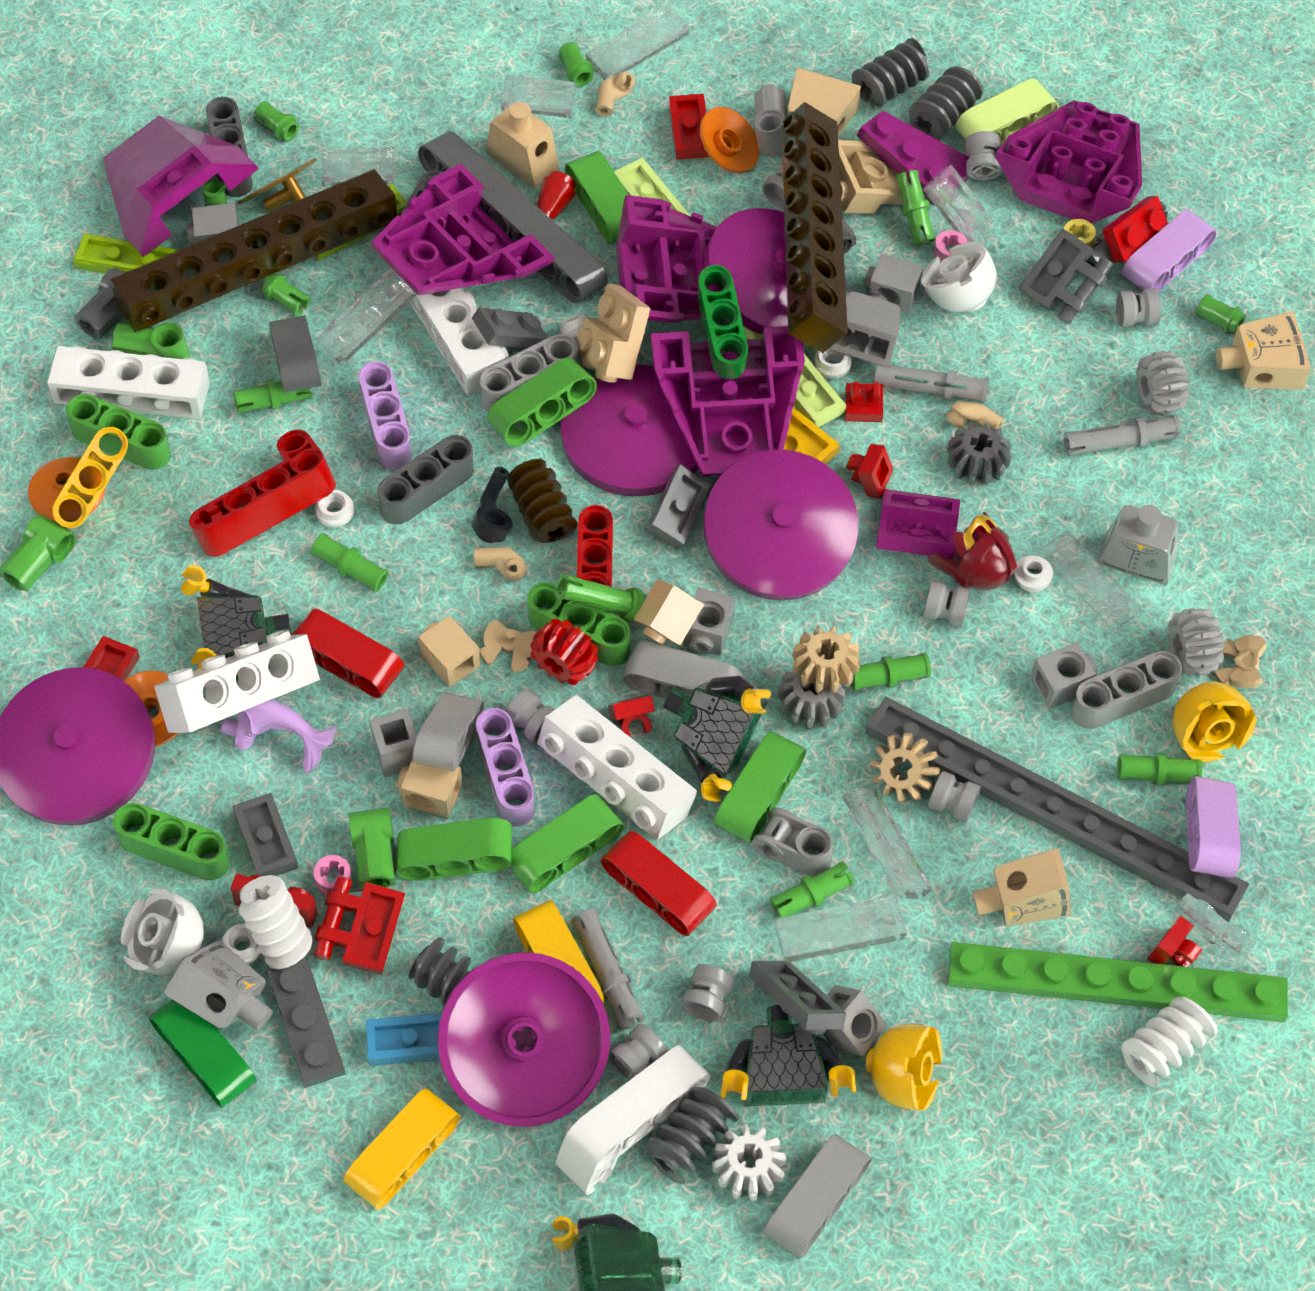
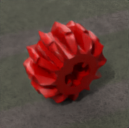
[530,618,599,685]

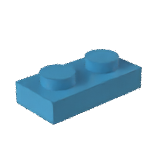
[366,1013,441,1066]

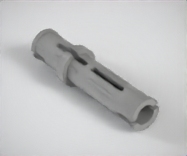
[874,364,989,402]
[1064,414,1180,456]
[572,909,644,1029]

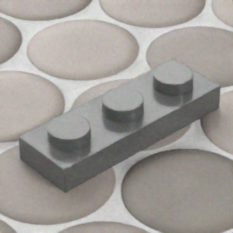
[267,958,346,1088]
[749,961,846,1034]

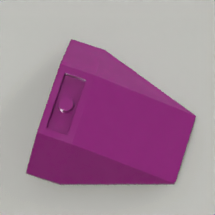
[996,100,1142,223]
[103,115,258,257]

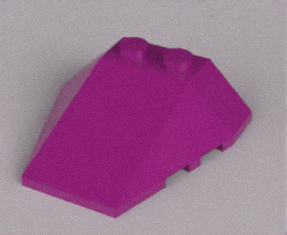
[371,164,555,295]
[616,195,717,323]
[651,326,805,477]

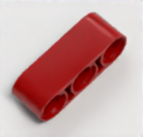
[577,505,613,612]
[291,609,405,699]
[600,831,717,936]

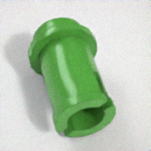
[558,42,594,86]
[253,101,299,141]
[202,179,228,206]
[262,273,311,316]
[1196,294,1246,334]

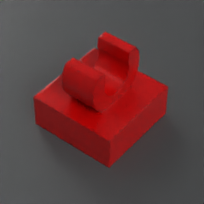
[845,382,883,423]
[846,444,894,499]
[608,695,655,737]
[1147,916,1202,967]

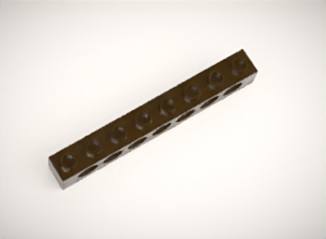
[781,102,848,353]
[110,169,397,332]

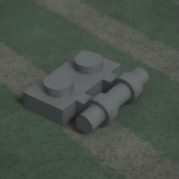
[1019,228,1114,324]

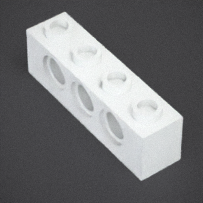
[401,278,509,396]
[47,346,210,419]
[154,630,320,733]
[537,695,697,840]

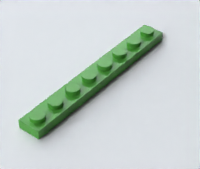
[948,942,1288,1022]

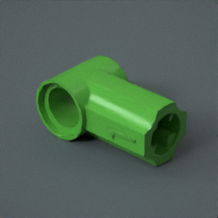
[112,322,191,359]
[0,514,76,592]
[348,807,396,889]

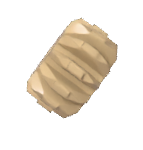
[792,625,860,694]
[870,733,940,802]

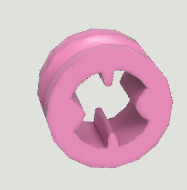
[934,230,967,262]
[314,855,352,895]

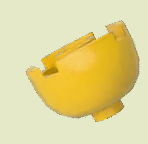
[1172,681,1257,763]
[866,1023,942,1111]

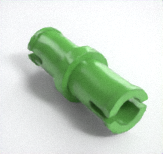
[896,170,936,246]
[233,379,312,414]
[311,533,389,592]
[850,653,931,691]
[1116,753,1202,786]
[769,861,855,922]

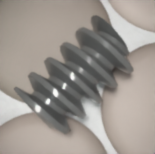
[852,38,929,107]
[909,66,983,141]
[408,937,471,1005]
[645,1087,739,1184]

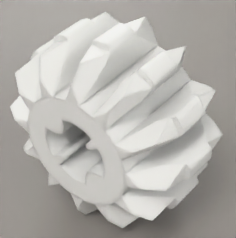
[712,1124,786,1202]

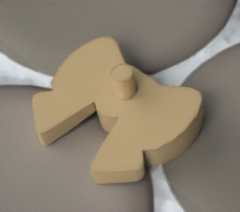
[480,620,537,673]
[1214,635,1267,688]

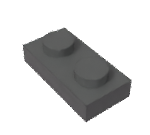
[472,307,548,349]
[646,464,711,549]
[232,793,299,876]

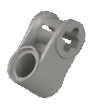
[751,807,832,877]

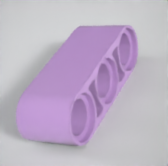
[1121,209,1217,292]
[359,361,412,470]
[476,708,535,827]
[1186,776,1241,879]

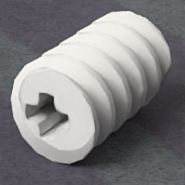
[239,875,313,969]
[1122,996,1218,1087]

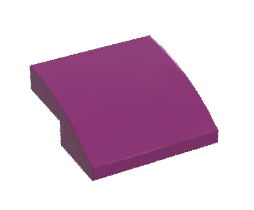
[876,489,960,559]

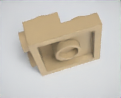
[838,140,911,214]
[576,283,650,382]

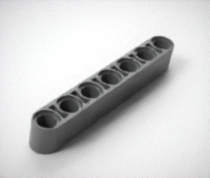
[418,131,608,303]

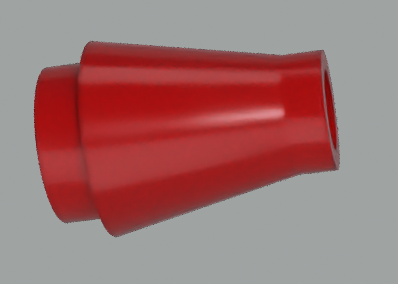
[536,171,576,221]

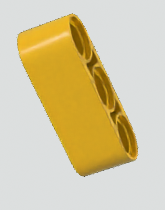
[53,427,128,528]
[512,900,604,1003]
[343,1088,461,1210]

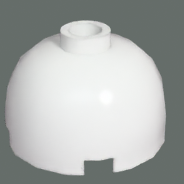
[920,242,997,312]
[121,889,204,976]

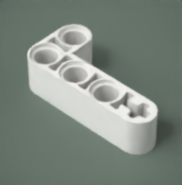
[555,1045,711,1195]

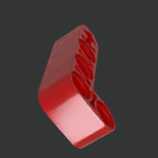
[189,429,336,557]

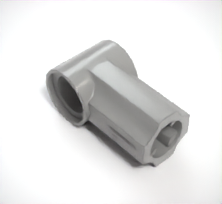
[754,84,786,157]

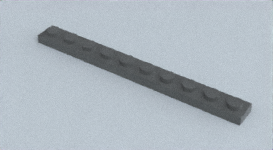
[865,696,1249,923]

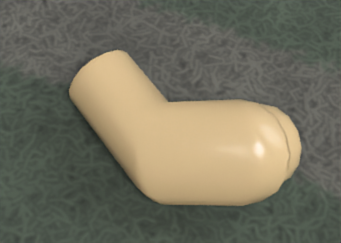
[595,71,635,117]
[946,401,1005,430]
[474,547,527,581]

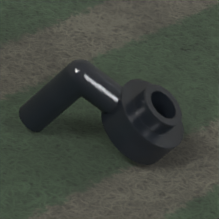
[471,466,513,543]

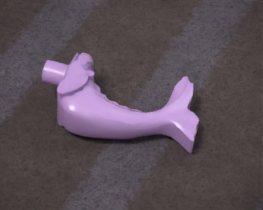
[221,699,336,773]

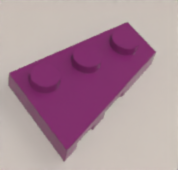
[857,111,970,206]

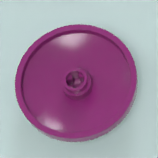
[704,208,846,335]
[561,364,698,496]
[703,450,859,600]
[0,667,156,826]
[437,952,610,1127]

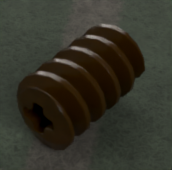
[507,458,578,543]

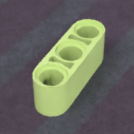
[955,78,1059,144]

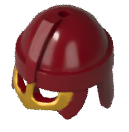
[928,512,1017,591]

